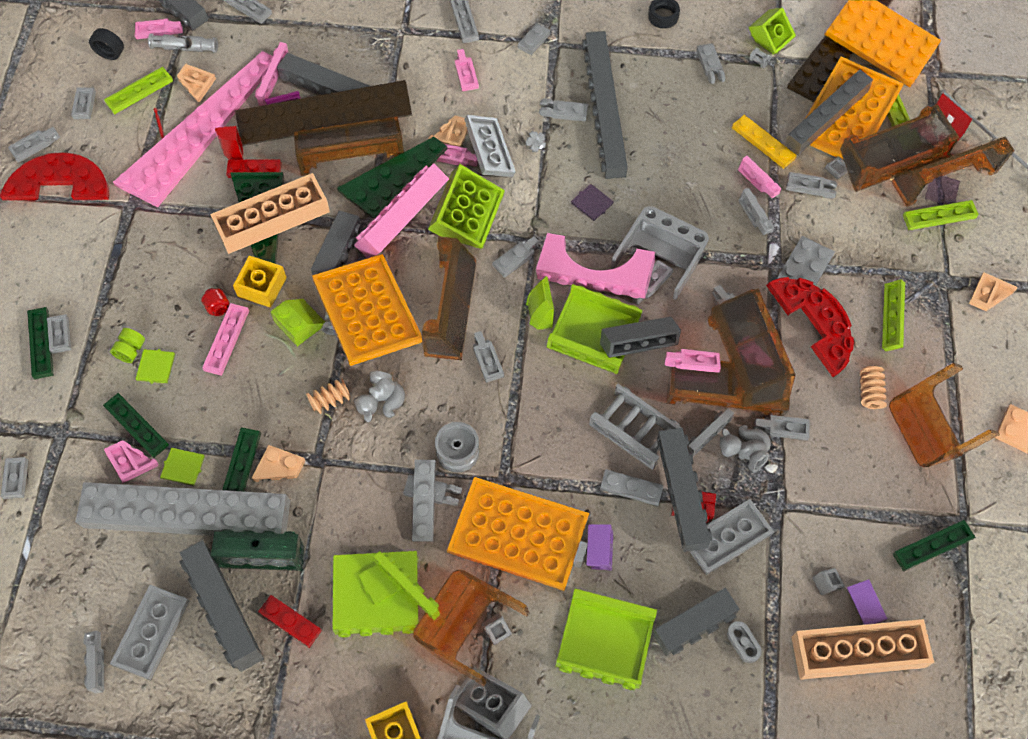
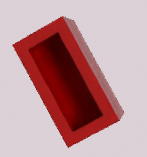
[215,126,244,159]

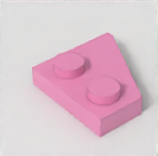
[104,440,158,484]

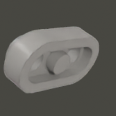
[727,621,761,663]

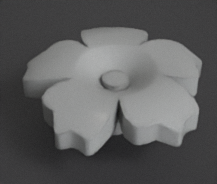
[525,131,546,152]

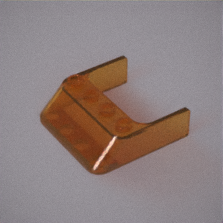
[889,363,1000,467]
[413,570,530,686]

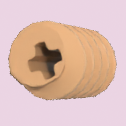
[860,366,887,409]
[306,378,350,414]

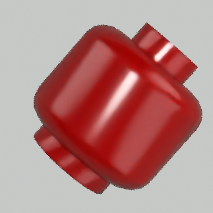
[201,288,230,316]

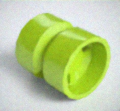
[110,328,145,363]

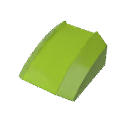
[526,276,554,330]

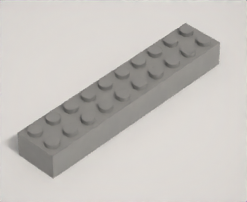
[75,482,290,540]

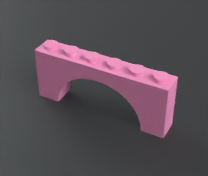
[536,233,655,299]

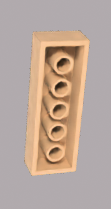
[210,173,330,254]
[791,619,934,680]

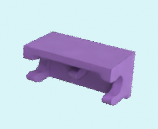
[587,525,613,571]
[847,579,887,625]

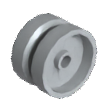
[435,422,479,472]

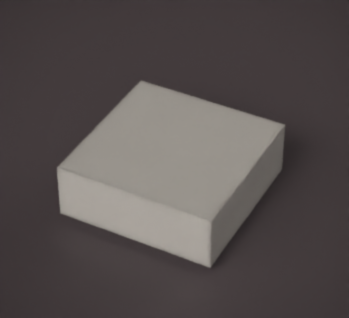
[825,156,851,179]
[573,541,588,568]

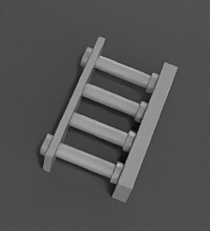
[589,384,682,470]

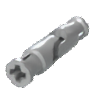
[148,33,218,53]

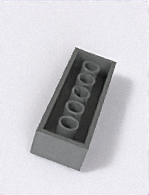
[179,540,264,672]

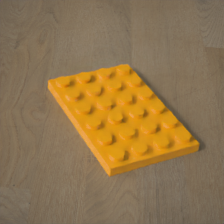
[824,0,941,87]
[805,57,904,167]
[312,254,423,366]
[447,477,589,591]

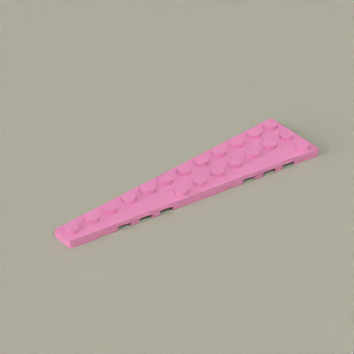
[113,51,273,207]

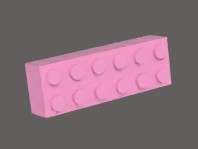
[354,164,449,258]

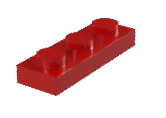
[226,159,282,178]
[258,595,322,648]

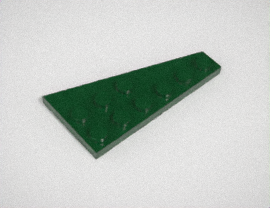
[337,137,447,219]
[230,172,284,264]

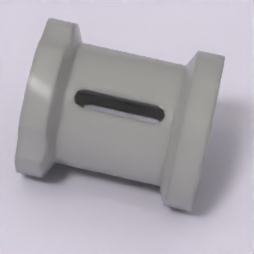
[749,47,772,68]

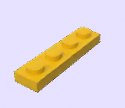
[732,115,797,169]

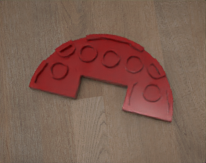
[0,153,109,200]
[766,277,854,377]

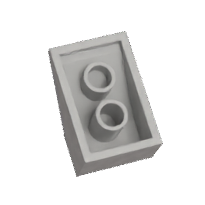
[455,667,532,739]

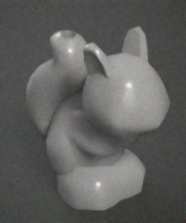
[354,371,405,422]
[720,425,771,472]

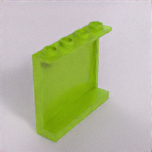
[547,284,643,374]
[333,551,420,637]
[556,589,657,690]

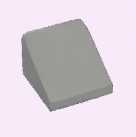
[813,568,845,595]
[481,613,512,645]

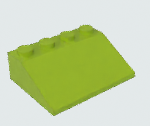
[428,164,505,249]

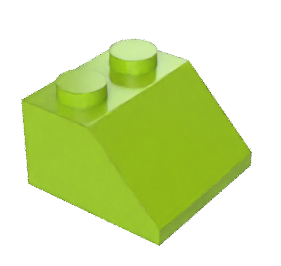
[748,7,796,54]
[270,299,325,347]

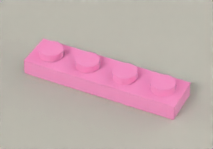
[255,42,289,106]
[202,303,249,376]

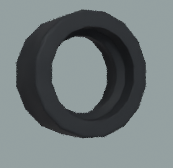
[648,0,680,29]
[89,28,124,60]

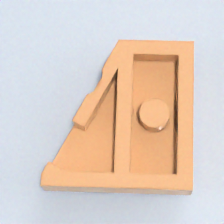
[177,64,216,102]
[429,116,468,147]
[969,272,1018,311]
[995,404,1028,454]
[252,445,305,482]

